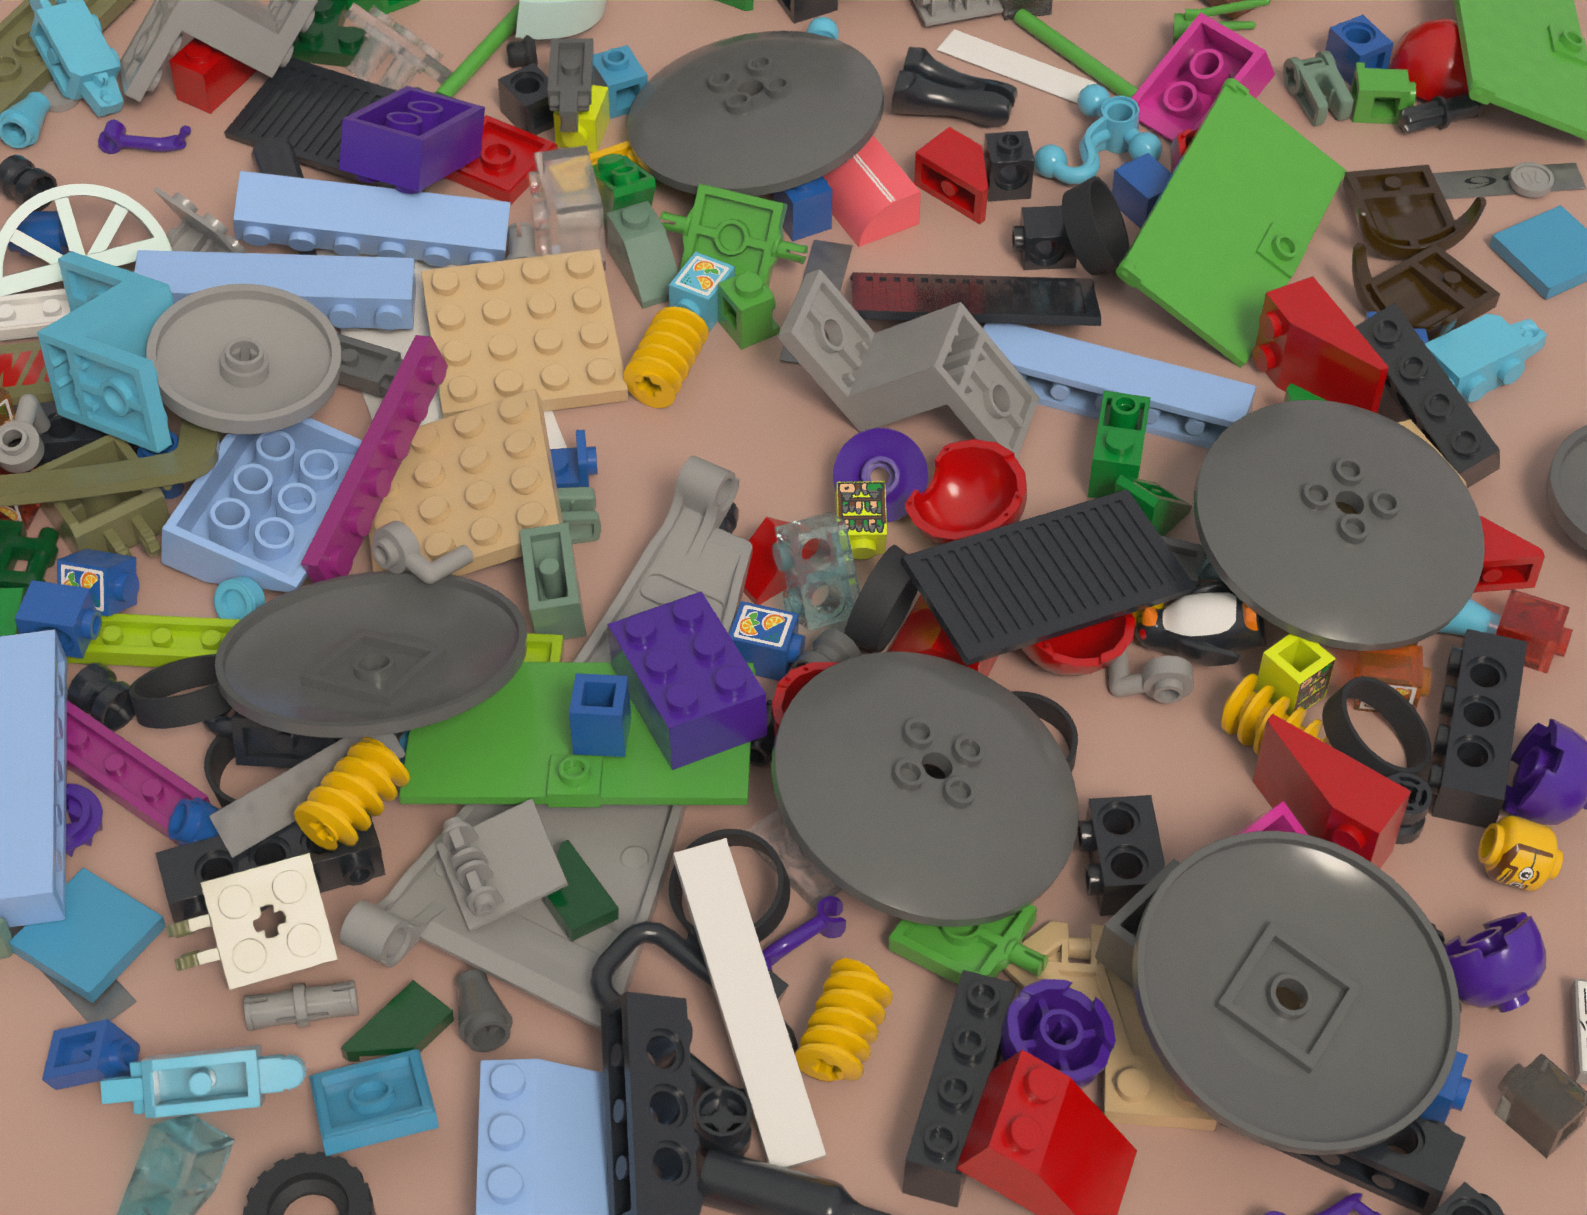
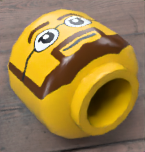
[1478,816,1563,891]

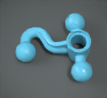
[1034,84,1163,184]

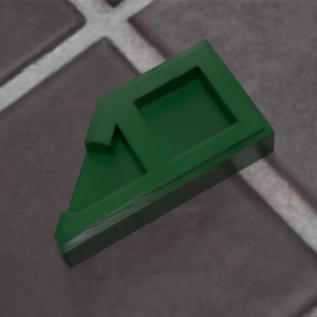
[545,840,619,941]
[341,980,454,1062]

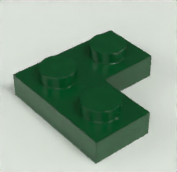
[291,0,378,70]

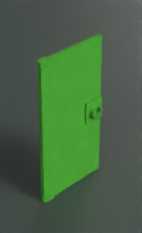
[1454,0,1587,140]
[1116,78,1347,368]
[399,662,756,808]

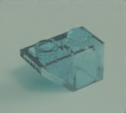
[117,1114,235,1215]

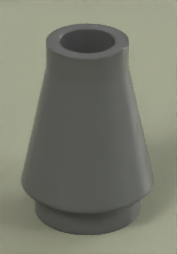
[455,969,513,1052]

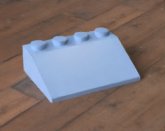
[161,418,362,592]
[476,1059,654,1215]

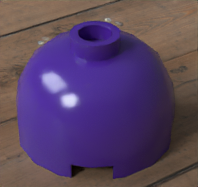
[1502,719,1587,825]
[1443,912,1546,1013]
[1000,979,1116,1089]

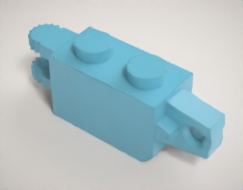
[29,0,124,117]
[1425,314,1547,403]
[100,1045,308,1118]

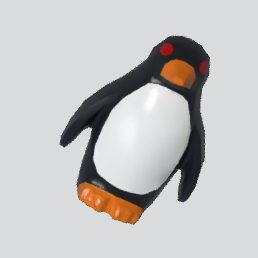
[1135,581,1267,666]

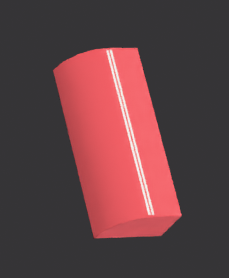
[823,136,921,247]

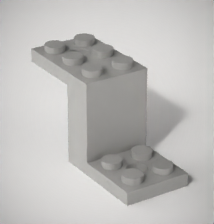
[119,0,318,102]
[777,269,1040,459]

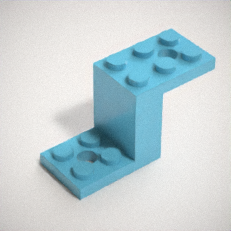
[37,251,174,453]

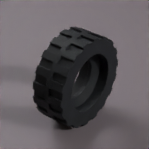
[243,1152,376,1215]

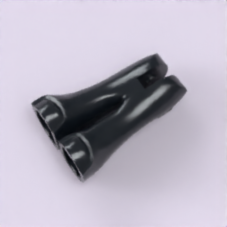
[892,47,1018,127]

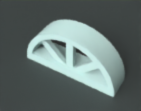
[515,0,607,39]
[0,184,172,297]

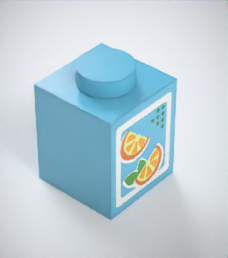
[669,252,735,332]

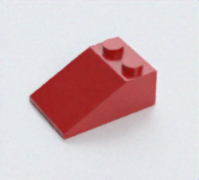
[1253,276,1389,413]
[1253,714,1411,868]
[956,1049,1137,1215]

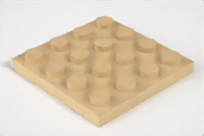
[421,249,628,418]
[369,388,563,576]

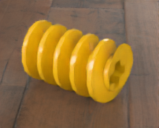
[624,306,709,408]
[1221,673,1331,756]
[294,737,411,851]
[794,958,893,1082]

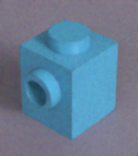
[593,45,648,119]

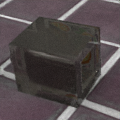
[1494,1053,1587,1159]

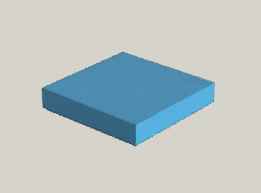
[1490,205,1587,300]
[9,868,166,1003]
[309,1049,439,1156]

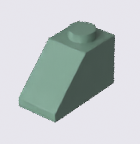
[607,201,678,309]
[520,522,587,640]

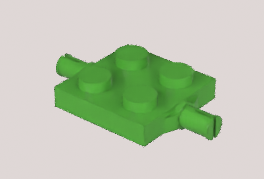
[660,183,808,287]
[889,904,1049,984]

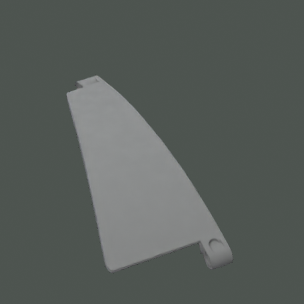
[340,455,752,1030]

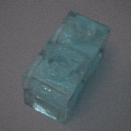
[772,512,860,631]

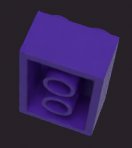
[339,86,485,194]
[607,591,768,770]

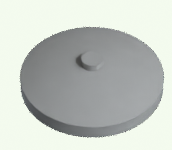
[146,284,341,434]

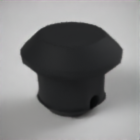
[506,35,538,67]

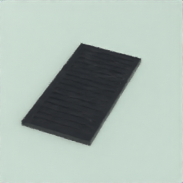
[224,57,429,192]
[850,272,1101,326]
[900,489,1196,666]

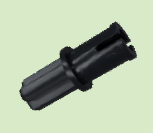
[1398,92,1483,133]

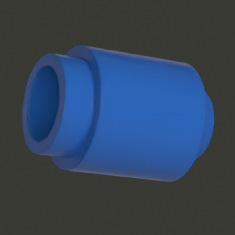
[8,211,68,256]

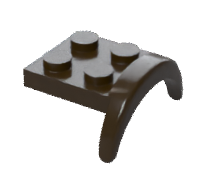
[1342,165,1487,260]
[1352,243,1500,341]

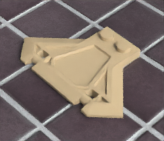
[1003,921,1300,1131]

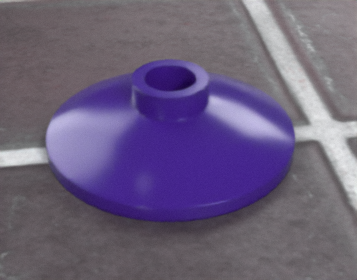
[833,428,928,523]

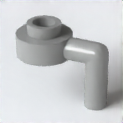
[0,394,50,473]
[371,521,473,584]
[1109,647,1194,704]

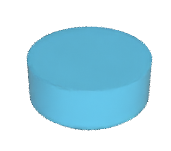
[214,576,265,619]

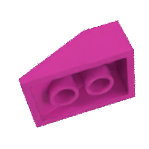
[1132,12,1275,143]

